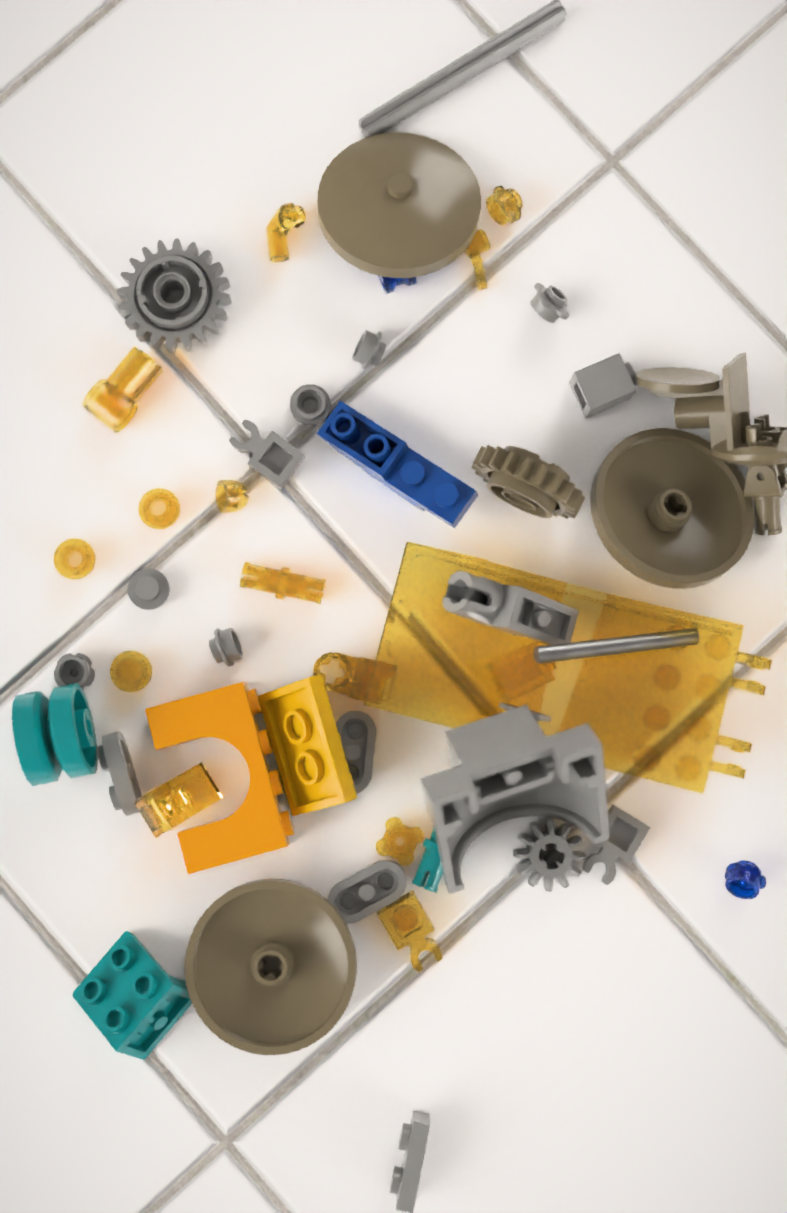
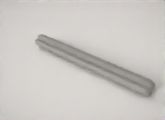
[358,0,567,138]

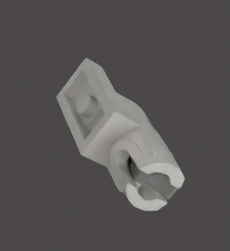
[442,571,579,645]

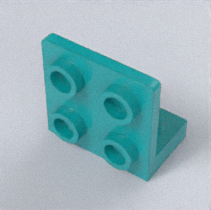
[72,931,192,1060]

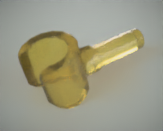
[465,229,491,291]

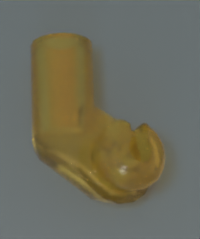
[266,202,306,262]

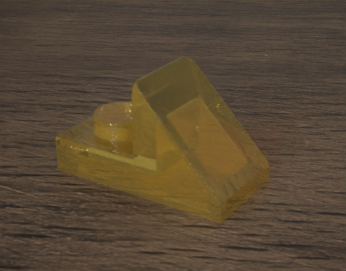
[134,762,223,838]

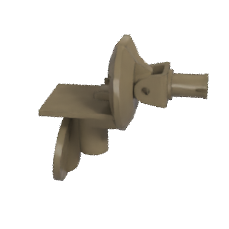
[636,352,787,536]

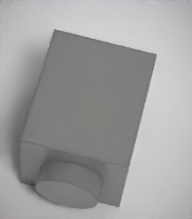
[569,353,637,419]

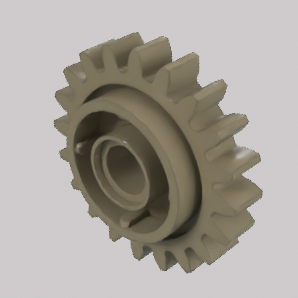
[471,445,586,519]

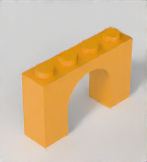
[145,682,295,874]

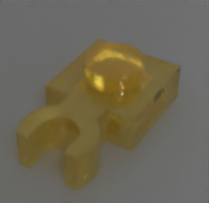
[377,890,442,972]

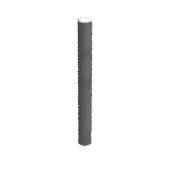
[534,628,699,664]

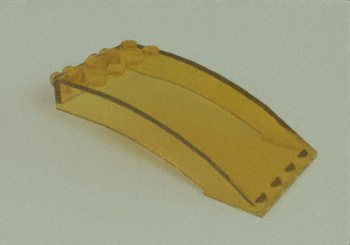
[363,541,772,795]

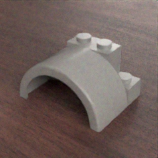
[420,705,610,894]

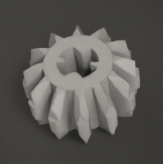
[513,818,586,892]

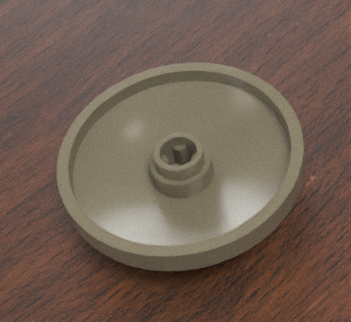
[317,132,481,278]
[590,428,754,589]
[185,878,357,1055]

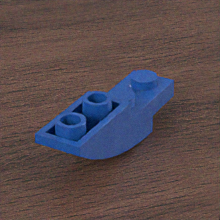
[316,400,478,529]

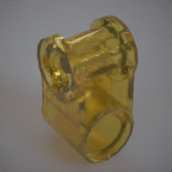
[313,652,395,706]

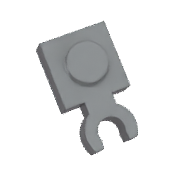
[229,419,306,490]
[582,804,651,885]

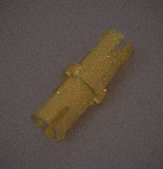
[240,561,326,605]

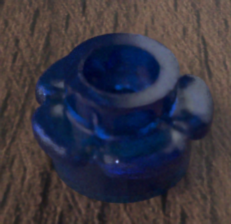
[724,860,767,899]

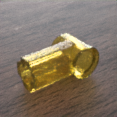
[82,346,164,433]

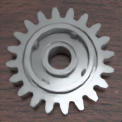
[117,238,232,354]

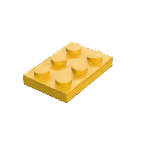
[258,674,358,816]

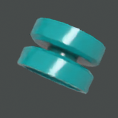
[11,683,98,786]

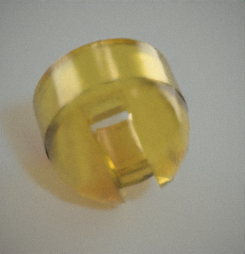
[215,479,249,513]

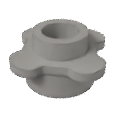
[530,282,570,323]

